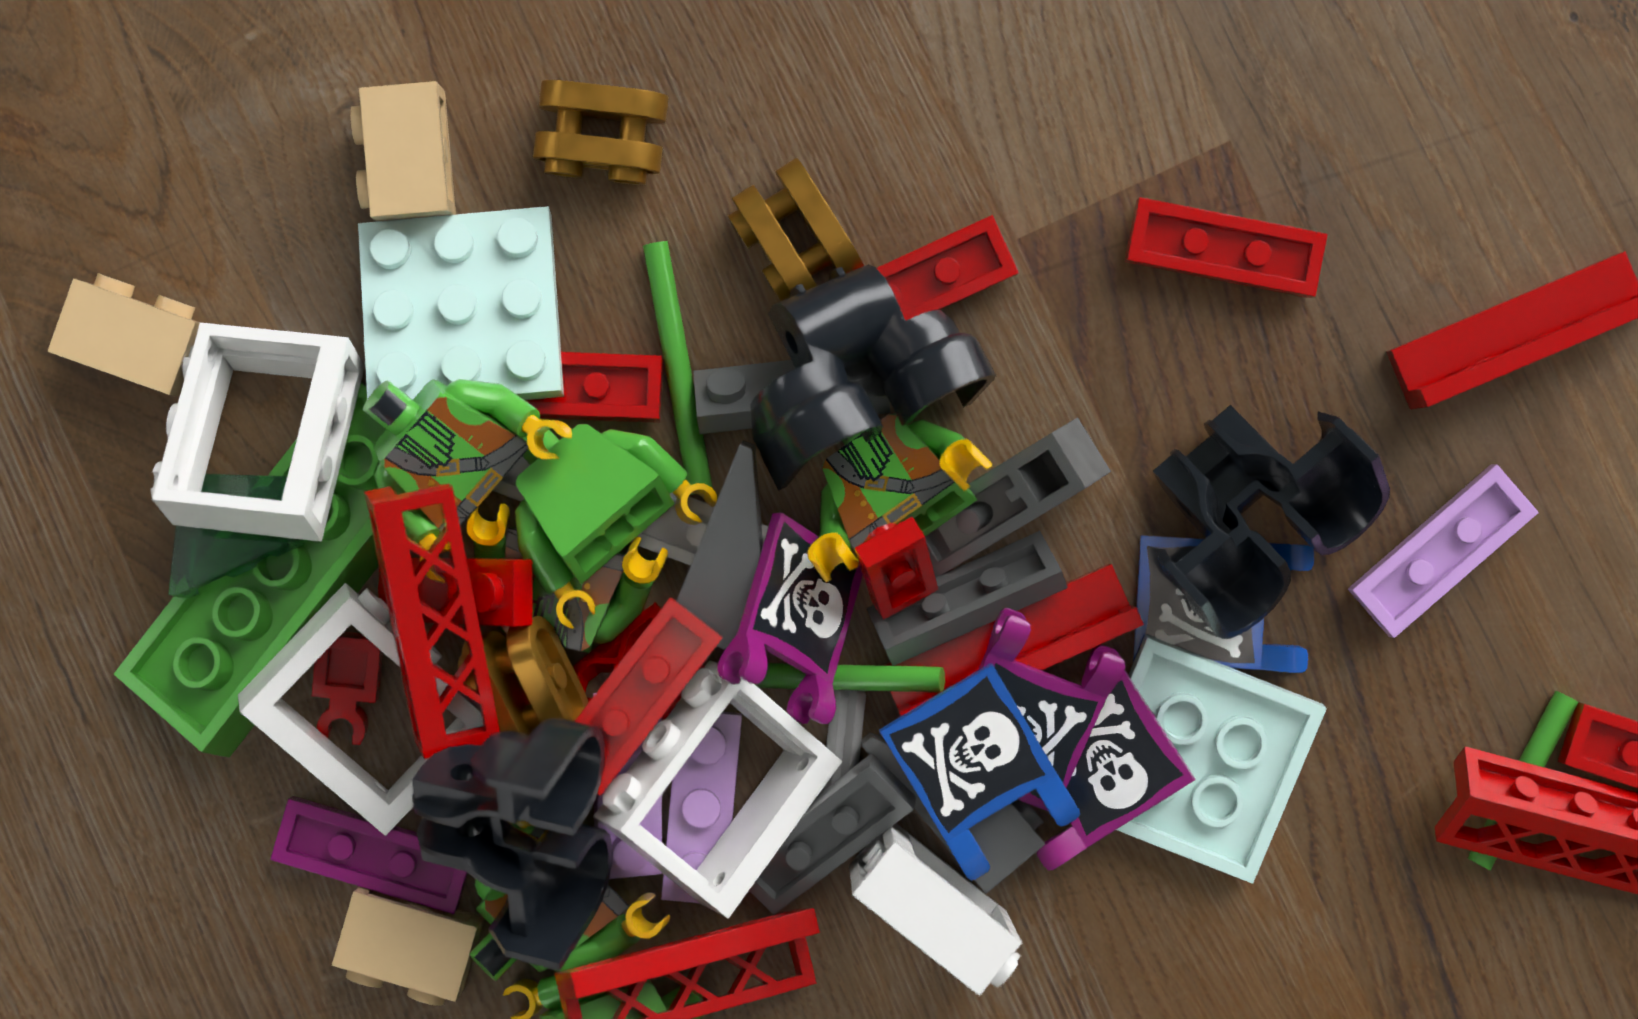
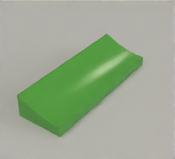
[114,381,387,758]

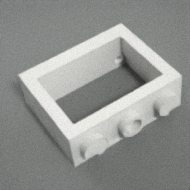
[150,323,365,542]
[238,583,483,836]
[593,660,842,919]
[849,823,1022,996]

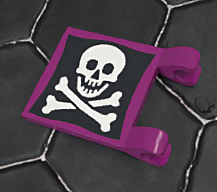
[717,513,863,724]
[978,608,1125,811]
[1037,670,1196,871]

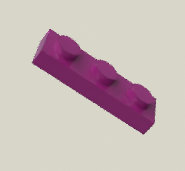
[270,796,468,914]

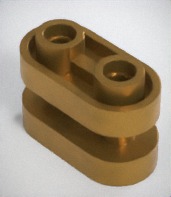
[533,80,669,185]
[728,157,864,301]
[458,616,588,735]

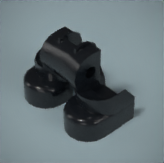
[750,264,996,491]
[1153,405,1390,639]
[412,718,613,971]

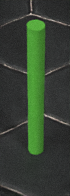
[643,241,713,495]

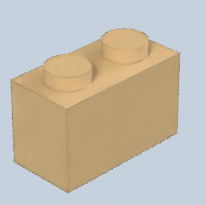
[351,81,456,222]
[47,273,200,397]
[331,886,484,1006]

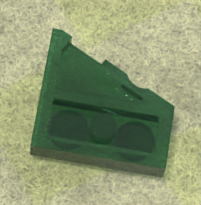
[168,474,304,599]

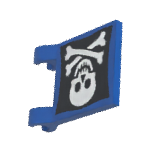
[1133,535,1314,673]
[879,663,1080,880]

